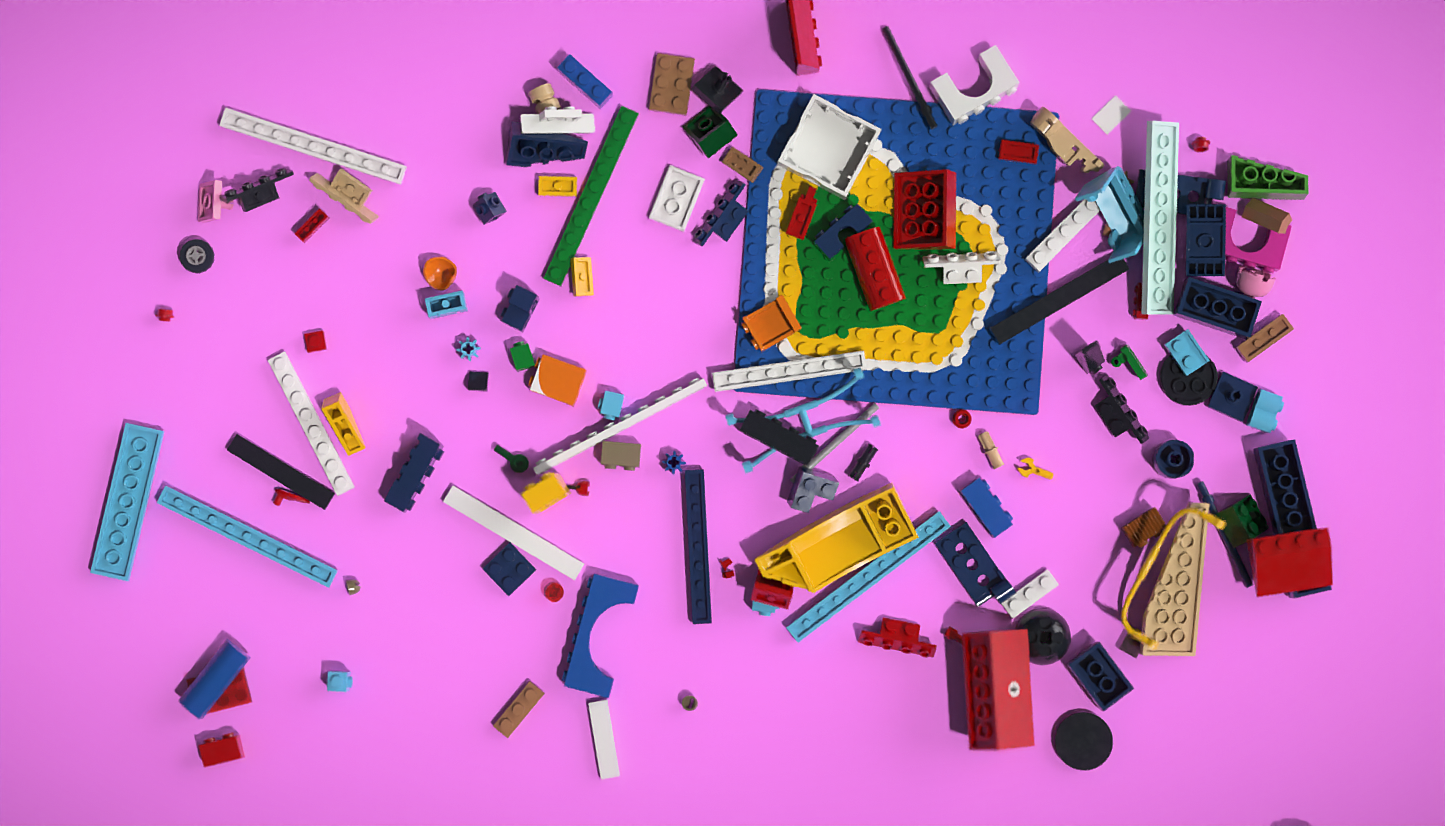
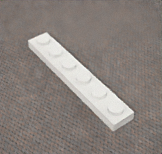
[1025,199,1100,273]

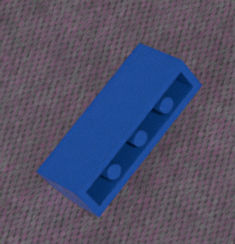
[178,639,251,720]

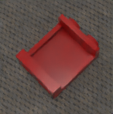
[751,569,794,610]

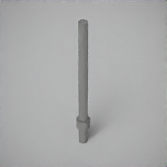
[789,403,879,483]

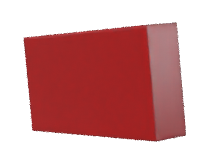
[998,140,1039,165]

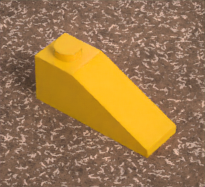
[321,392,366,456]

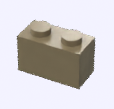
[601,441,641,471]

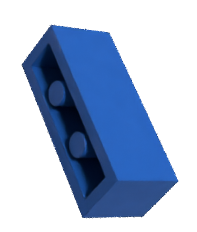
[557,54,613,110]
[959,478,1013,538]

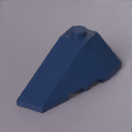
[506,121,588,167]

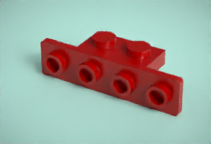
[858,617,937,658]

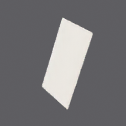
[1092,95,1131,135]

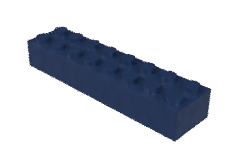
[1253,439,1332,599]

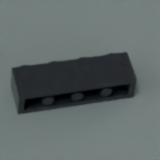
[740,409,819,467]

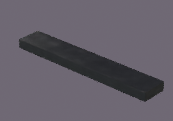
[227,434,335,510]

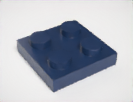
[482,542,537,596]

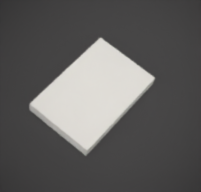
[649,165,705,232]

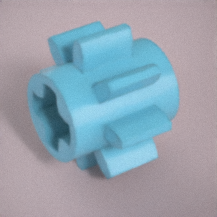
[457,337,481,362]

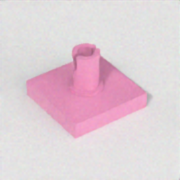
[198,180,234,223]

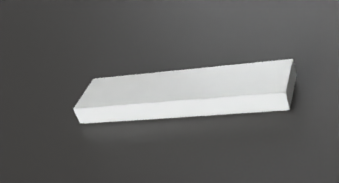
[588,699,620,780]

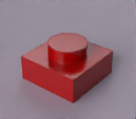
[304,330,327,353]

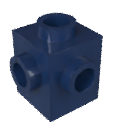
[472,192,507,225]

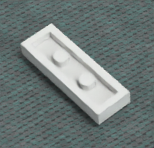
[1002,569,1059,619]

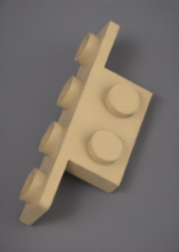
[309,169,379,224]

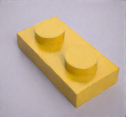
[538,176,577,197]
[571,257,594,297]

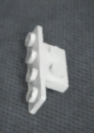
[520,107,595,134]
[923,251,1001,284]

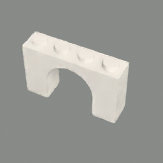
[929,45,1020,125]

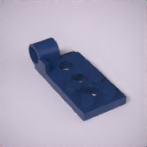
[1135,169,1226,215]
[934,522,1016,607]

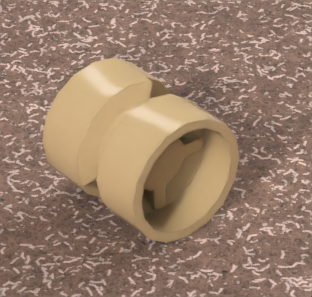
[528,83,561,114]

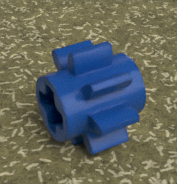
[662,451,686,475]

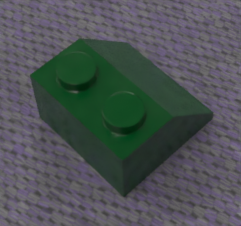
[682,106,738,158]

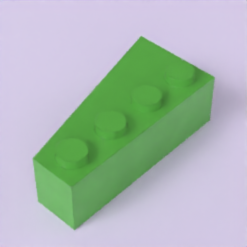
[1227,155,1309,200]

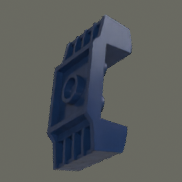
[1186,204,1226,276]

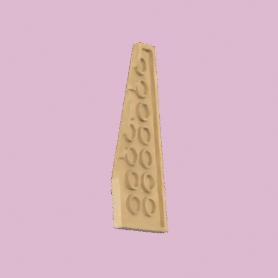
[1140,502,1209,656]

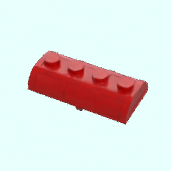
[844,227,906,312]

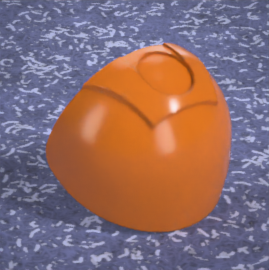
[423,257,457,291]

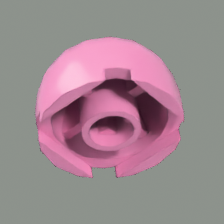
[1236,266,1276,299]

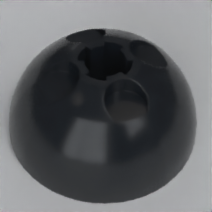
[1015,608,1071,665]

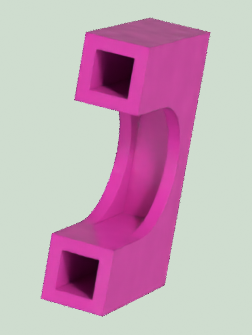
[1225,207,1292,274]

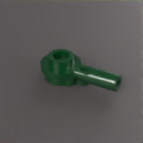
[494,445,529,473]

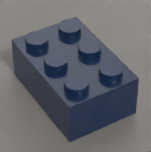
[1066,641,1135,712]

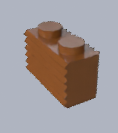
[1121,507,1166,548]

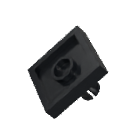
[692,65,744,115]

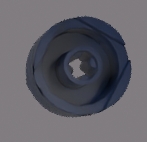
[1152,440,1194,479]

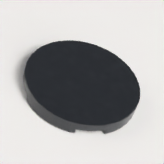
[1159,355,1218,406]
[1055,712,1113,771]

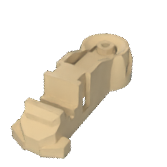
[1030,106,1105,173]

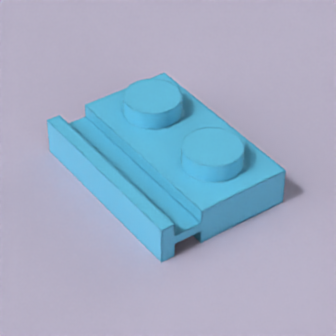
[1164,329,1210,377]

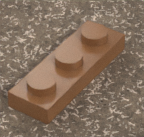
[1236,314,1294,363]
[493,681,545,738]

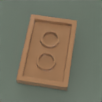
[649,53,695,116]

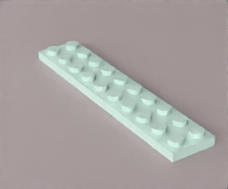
[1142,121,1179,315]

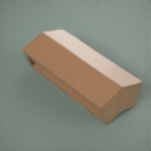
[1242,198,1293,234]

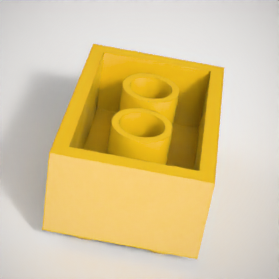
[521,472,572,514]

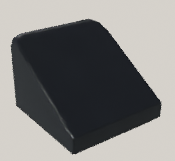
[468,372,489,392]

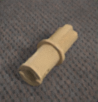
[978,431,1005,469]

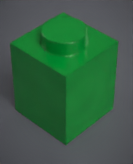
[510,341,535,372]

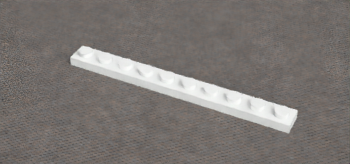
[219,108,407,185]
[533,378,707,475]

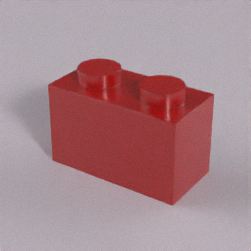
[199,732,245,768]

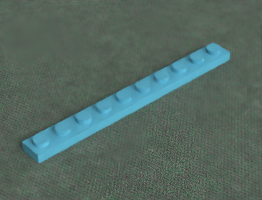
[157,486,338,588]
[786,511,951,643]

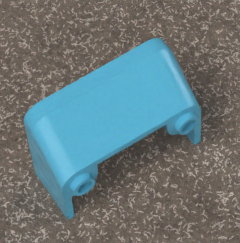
[1075,166,1144,263]

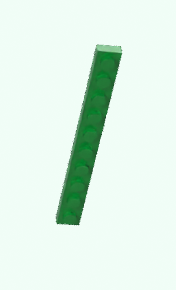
[543,106,639,287]

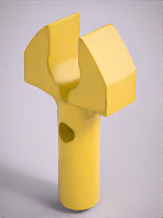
[1017,458,1054,480]

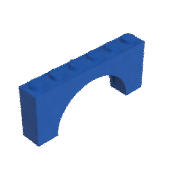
[562,574,639,698]

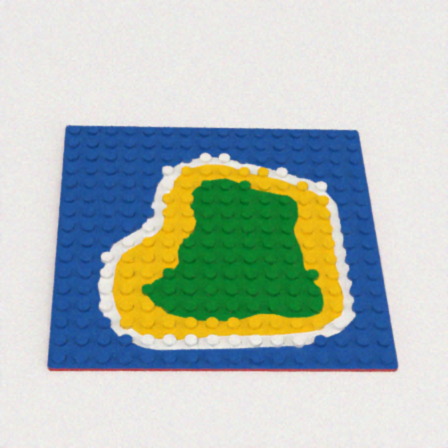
[734,89,1059,415]

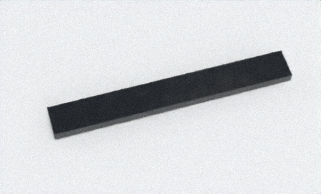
[989,259,1129,345]

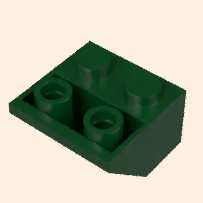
[1215,494,1269,548]

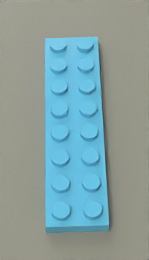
[90,423,165,581]

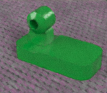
[1111,343,1148,380]

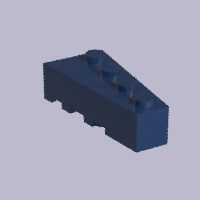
[384,433,445,513]

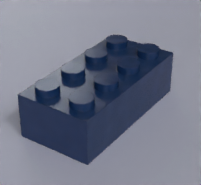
[1173,277,1262,339]

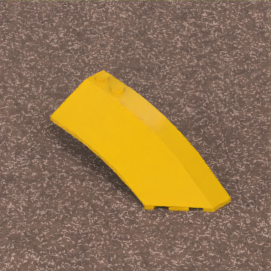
[755,482,919,593]

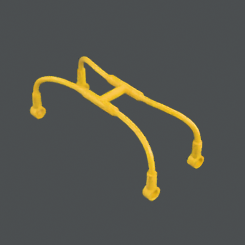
[1121,508,1226,650]

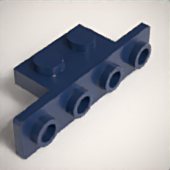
[692,180,748,247]

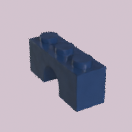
[814,204,873,261]

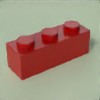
[295,208,329,243]
[1133,283,1148,320]

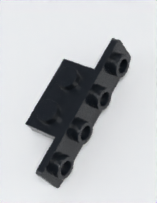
[219,168,294,212]
[1094,374,1149,444]

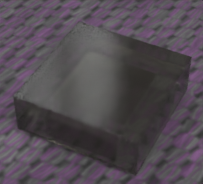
[1119,632,1140,658]

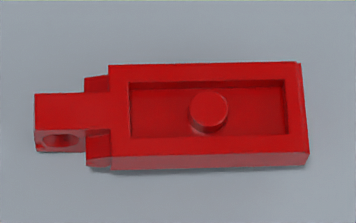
[786,186,817,241]

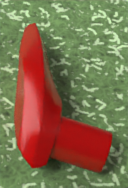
[273,489,310,506]

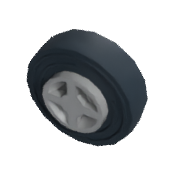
[180,239,215,274]

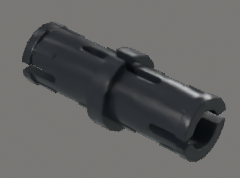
[848,443,878,482]

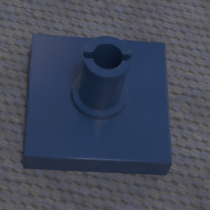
[1207,372,1258,422]

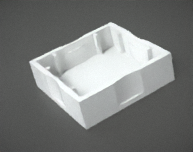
[777,94,882,200]

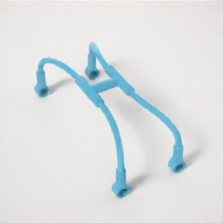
[725,367,881,473]

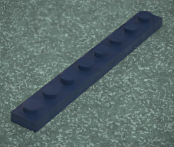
[685,469,712,624]

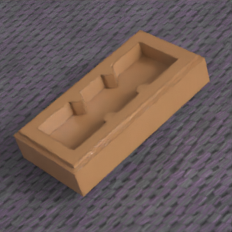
[722,147,764,183]

